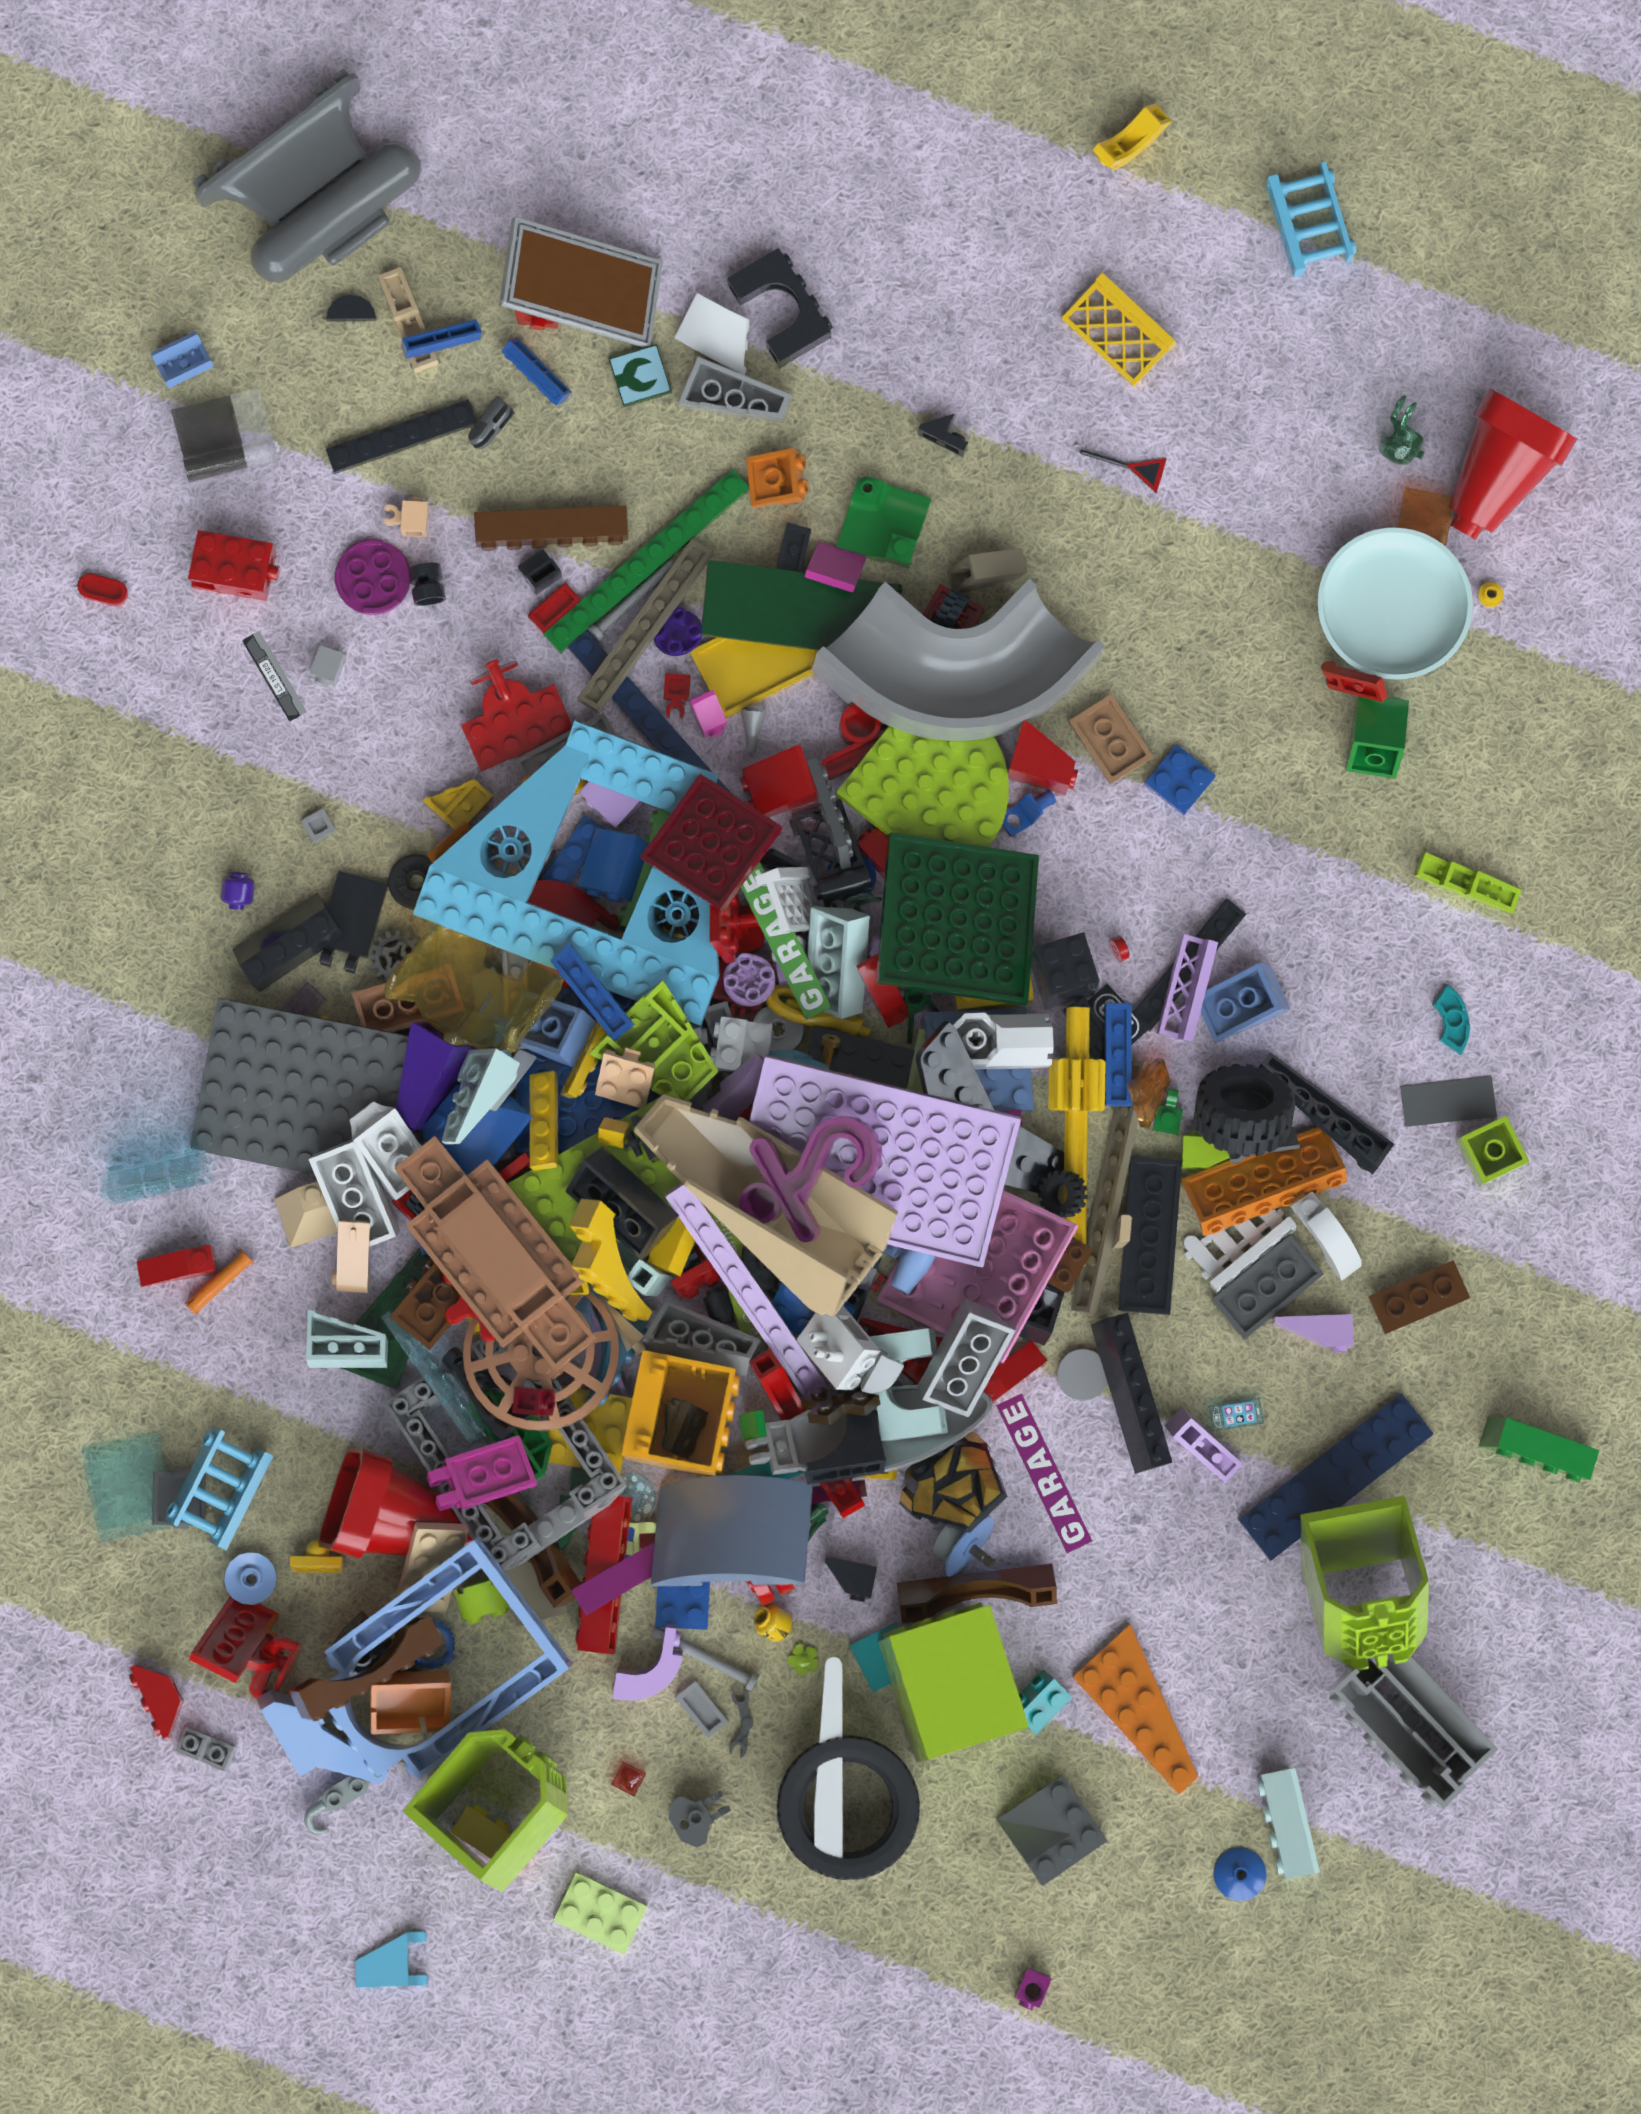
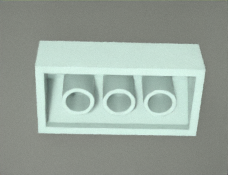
[808,906,870,1019]
[1256,1768,1320,1879]

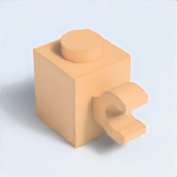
[384,497,429,537]

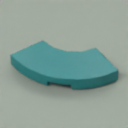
[1432,984,1470,1055]

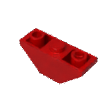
[129,1665,184,1739]

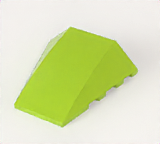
[589,980,719,1102]

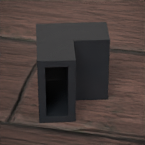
[517,549,562,595]

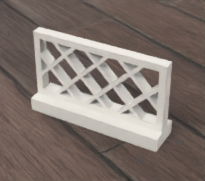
[755,867,816,932]

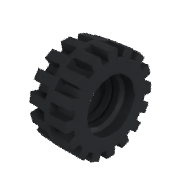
[1038,1171,1088,1217]

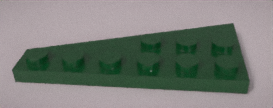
[341,1247,431,1390]

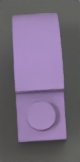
[613,1623,683,1700]

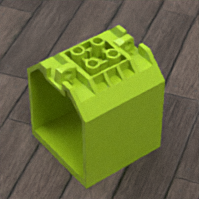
[1301,1495,1429,1671]
[402,1729,568,1892]

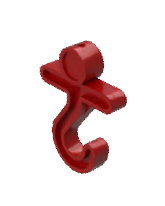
[820,704,888,838]

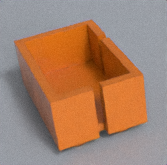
[369,1670,451,1735]

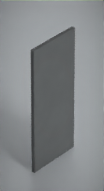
[1400,1076,1497,1127]

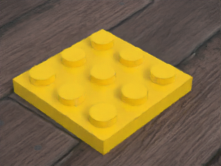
[548,1385,633,1475]

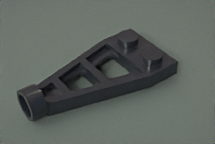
[442,1347,533,1441]

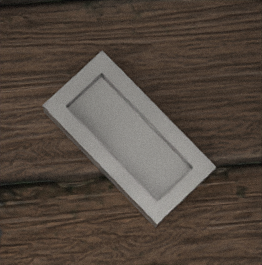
[675,1681,728,1738]

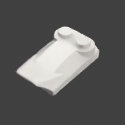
[350,1102,421,1200]

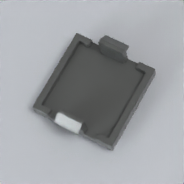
[152,1468,206,1529]

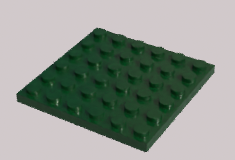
[876,832,1039,1006]

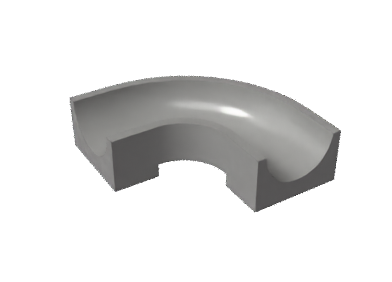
[811,579,1105,741]

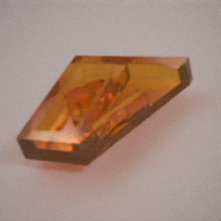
[1127,1059,1171,1128]

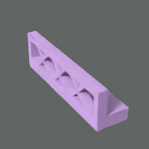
[1156,934,1218,1042]

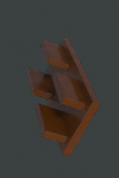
[1368,1260,1470,1334]

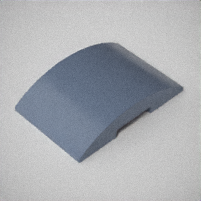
[651,1475,813,1586]

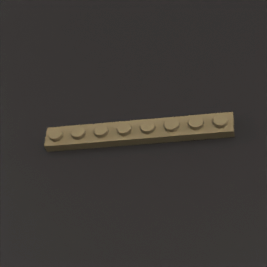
[577,539,714,714]

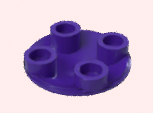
[654,607,702,656]

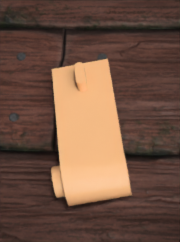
[332,1220,370,1293]

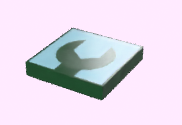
[609,344,672,408]

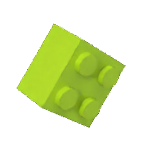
[1456,1115,1530,1187]

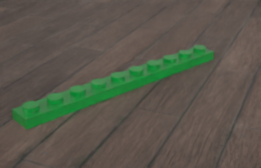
[543,469,749,654]

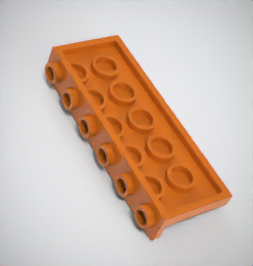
[1181,1127,1347,1236]

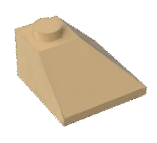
[275,1181,338,1248]

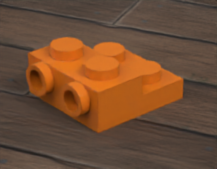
[746,448,809,508]

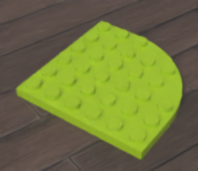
[835,726,1009,847]

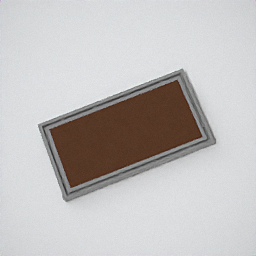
[499,217,663,348]

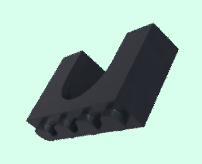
[727,248,833,368]

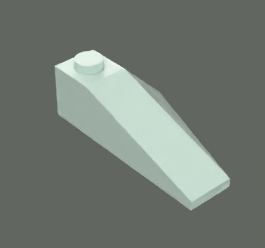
[442,1049,520,1144]

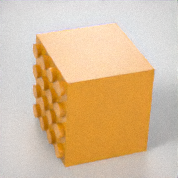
[621,1350,741,1477]

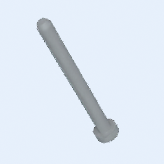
[588,559,676,642]
[652,1628,760,1692]

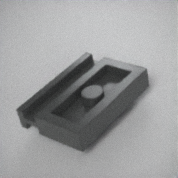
[662,1400,708,1460]

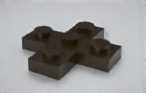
[801,1383,881,1425]

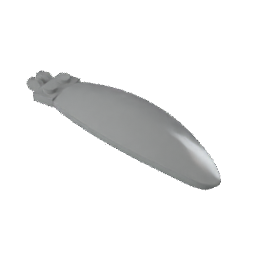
[745,1385,993,1475]

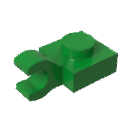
[1152,1088,1183,1136]

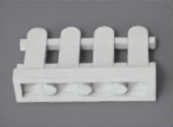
[1184,1209,1296,1295]

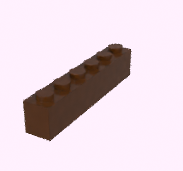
[474,505,628,551]

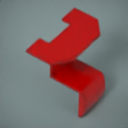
[870,1270,888,1293]

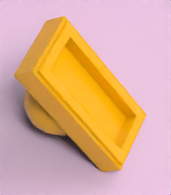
[289,1539,344,1573]

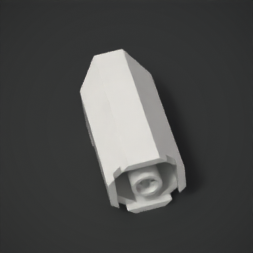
[953,1013,1054,1070]

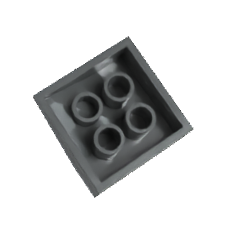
[996,1775,1107,1886]

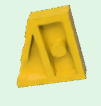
[423,779,494,830]

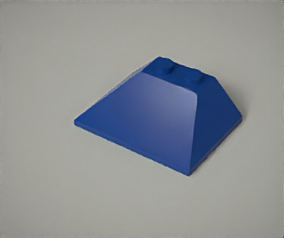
[423,1084,533,1175]

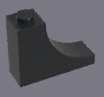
[805,1410,886,1485]

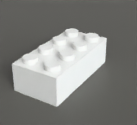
[309,1140,400,1247]

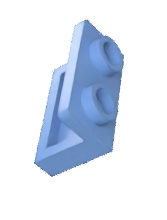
[151,332,214,389]

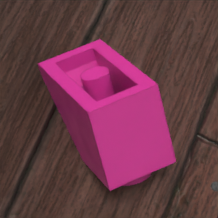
[690,690,727,738]

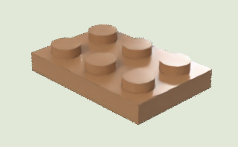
[1068,694,1153,786]

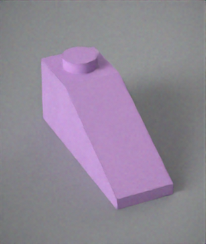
[1272,1314,1354,1353]
[1164,1407,1243,1483]

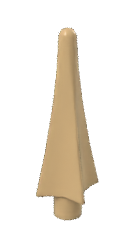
[598,1295,646,1355]

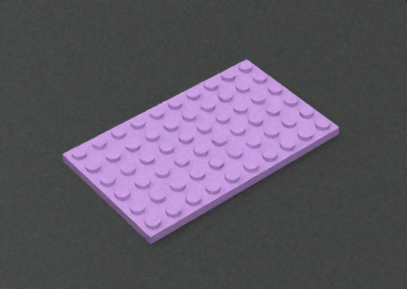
[749,1055,1021,1268]

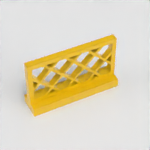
[1061,272,1176,387]

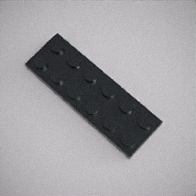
[1118,1156,1182,1316]

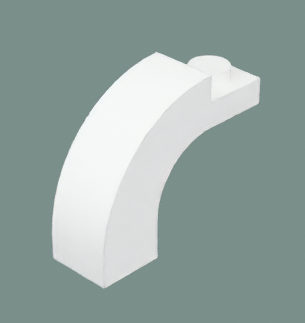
[1291,1192,1362,1281]

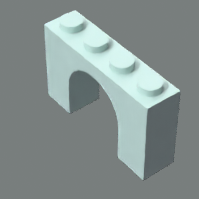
[617,1241,673,1296]
[870,1328,948,1441]

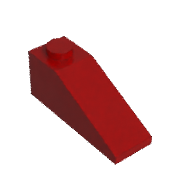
[856,953,909,1028]
[137,1245,218,1287]
[983,1341,1048,1403]

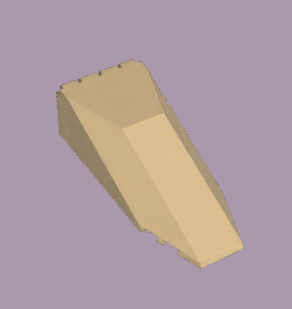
[634,1094,899,1317]

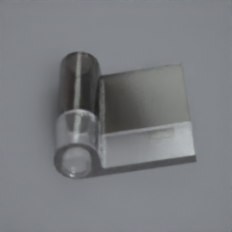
[171,388,282,483]

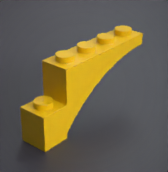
[569,1199,652,1322]

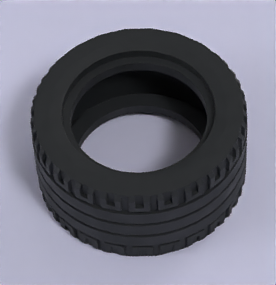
[777,1735,920,1880]

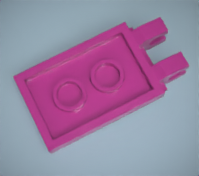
[427,1435,537,1511]

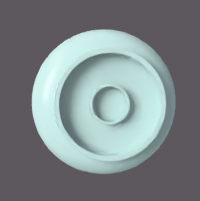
[1318,528,1473,680]

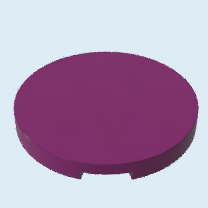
[334,539,411,615]

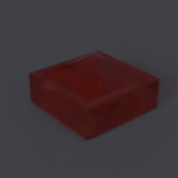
[611,1761,646,1797]

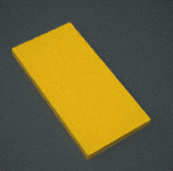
[689,638,818,719]

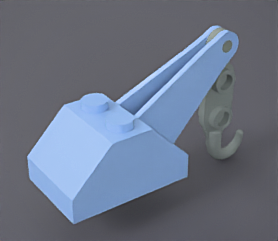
[256,1690,387,1834]

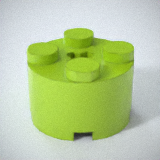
[453,1577,509,1625]

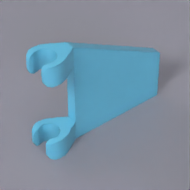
[355,1931,428,1988]

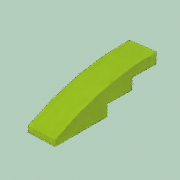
[1413,852,1522,914]

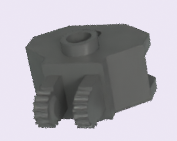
[669,1791,731,1848]

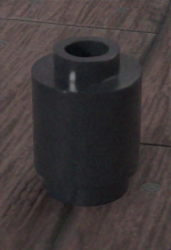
[703,1287,735,1324]

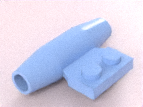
[880,1244,936,1295]

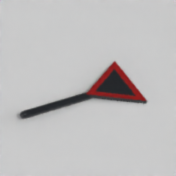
[1080,449,1167,494]

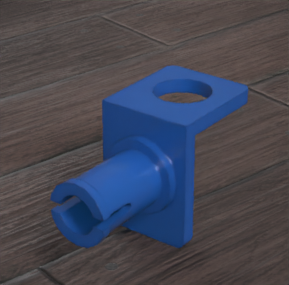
[1002,789,1056,837]

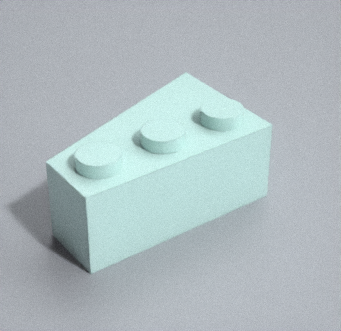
[306,1309,388,1368]

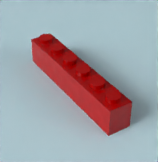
[575,1496,633,1654]

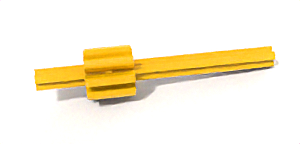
[1048,1007,1106,1266]

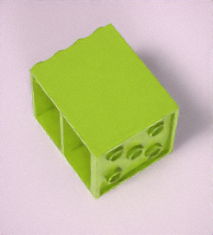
[878,1602,1029,1763]

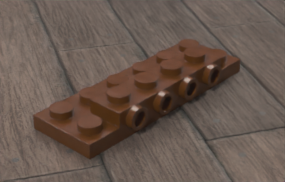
[389,1204,518,1350]

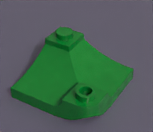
[836,477,931,569]

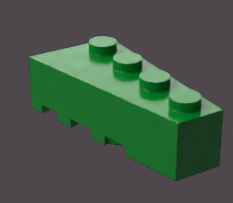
[1479,1417,1600,1483]

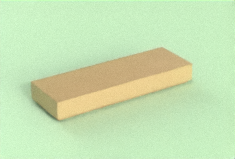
[1113,1215,1132,1249]

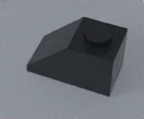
[825,1557,877,1602]

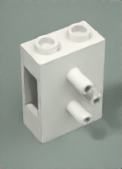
[796,1306,881,1390]

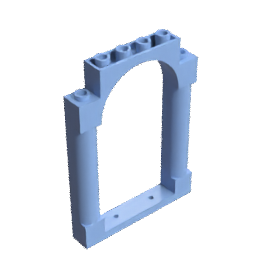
[324,1536,573,1779]

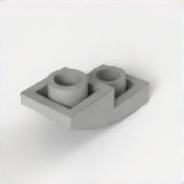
[175,1726,237,1772]

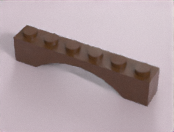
[484,1491,582,1608]
[897,1563,1058,1623]
[288,1615,443,1722]

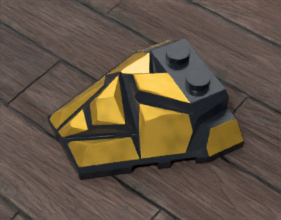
[899,1432,1008,1533]

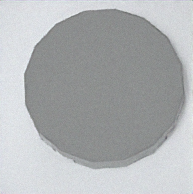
[1057,1349,1107,1401]

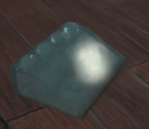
[101,1147,213,1206]

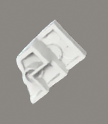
[675,293,749,375]

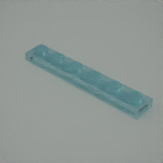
[381,1310,487,1444]

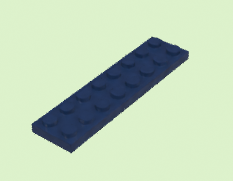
[1238,1393,1434,1561]

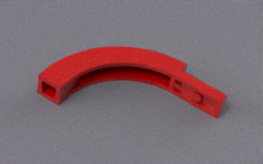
[749,1348,865,1519]

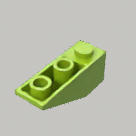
[1180,1132,1230,1170]

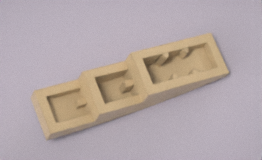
[378,267,439,373]

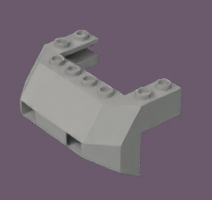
[1328,1654,1498,1809]

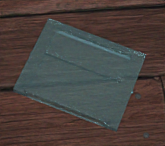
[82,1434,173,1543]

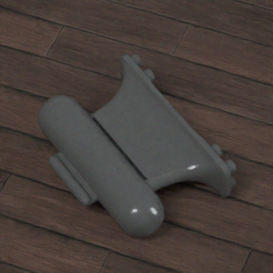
[193,69,421,283]

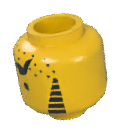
[753,1604,792,1642]

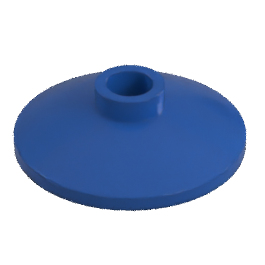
[1214,1848,1266,1901]

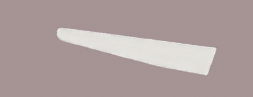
[814,1657,842,1858]

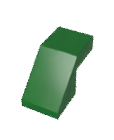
[739,1410,767,1442]

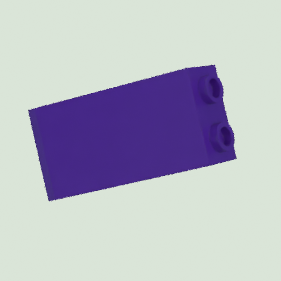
[396,1021,477,1131]

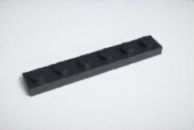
[326,399,477,474]

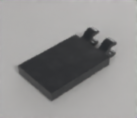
[319,871,388,974]

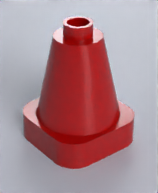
[1448,388,1578,540]
[318,1446,473,1559]

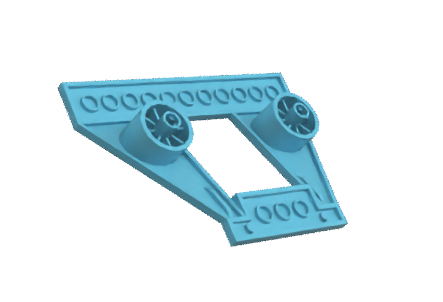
[413,720,719,1025]

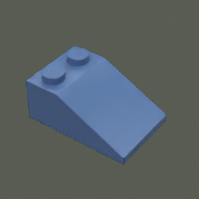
[1201,963,1291,1043]
[500,990,596,1067]

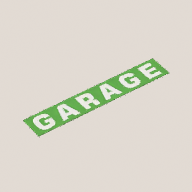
[741,861,831,1020]

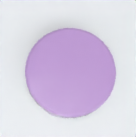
[723,953,775,1006]

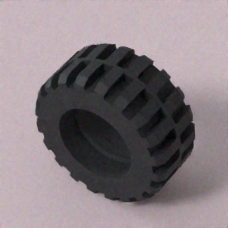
[1193,1064,1296,1157]

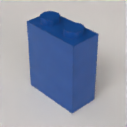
[577,828,649,903]

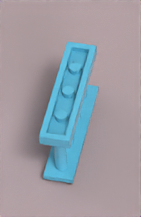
[1266,161,1356,277]
[165,1426,273,1550]

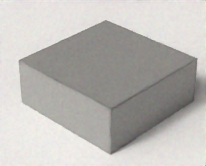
[301,808,336,844]

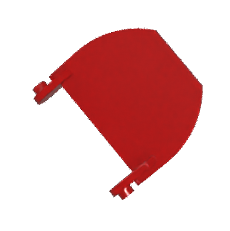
[528,880,620,988]

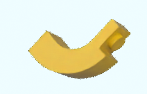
[1093,103,1172,171]

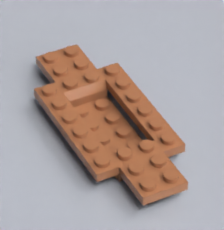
[394,1136,597,1372]

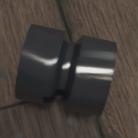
[408,562,446,606]

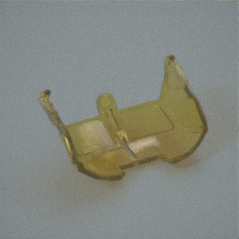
[384,924,564,1054]

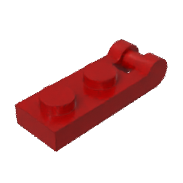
[1321,661,1388,702]

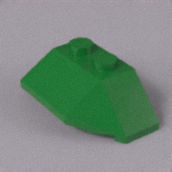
[468,1389,553,1480]

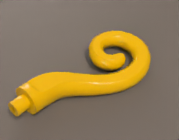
[765,985,871,1038]

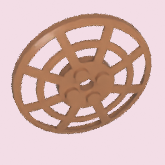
[463,1291,620,1431]

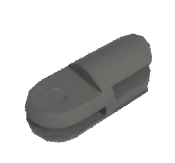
[468,396,516,449]

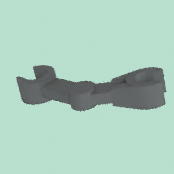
[729,1689,753,1758]

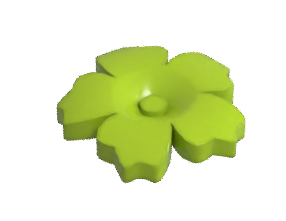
[787,1644,818,1676]

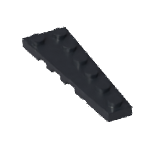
[1258,1052,1394,1175]

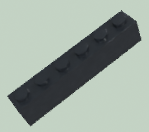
[1090,1313,1173,1474]

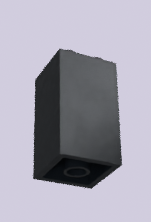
[1031,932,1100,1010]

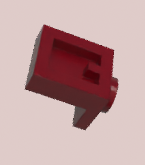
[512,1386,556,1416]

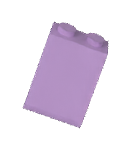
[580,781,645,828]

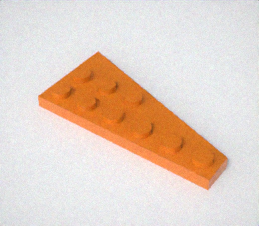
[1073,1624,1198,1794]

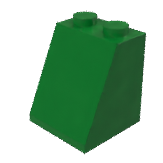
[1346,696,1409,779]

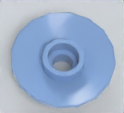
[224,1552,277,1605]

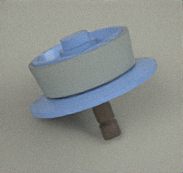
[932,1515,995,1577]

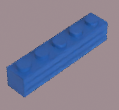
[401,319,482,359]
[501,337,572,406]

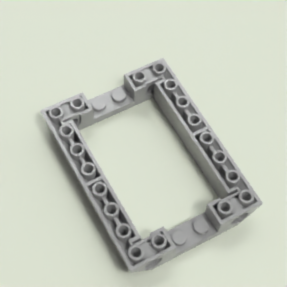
[384,1338,627,1571]

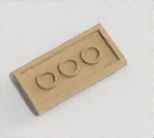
[396,1522,468,1612]

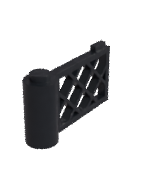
[789,799,873,904]

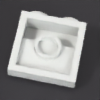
[710,1016,772,1073]

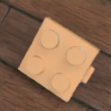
[595,1048,656,1108]

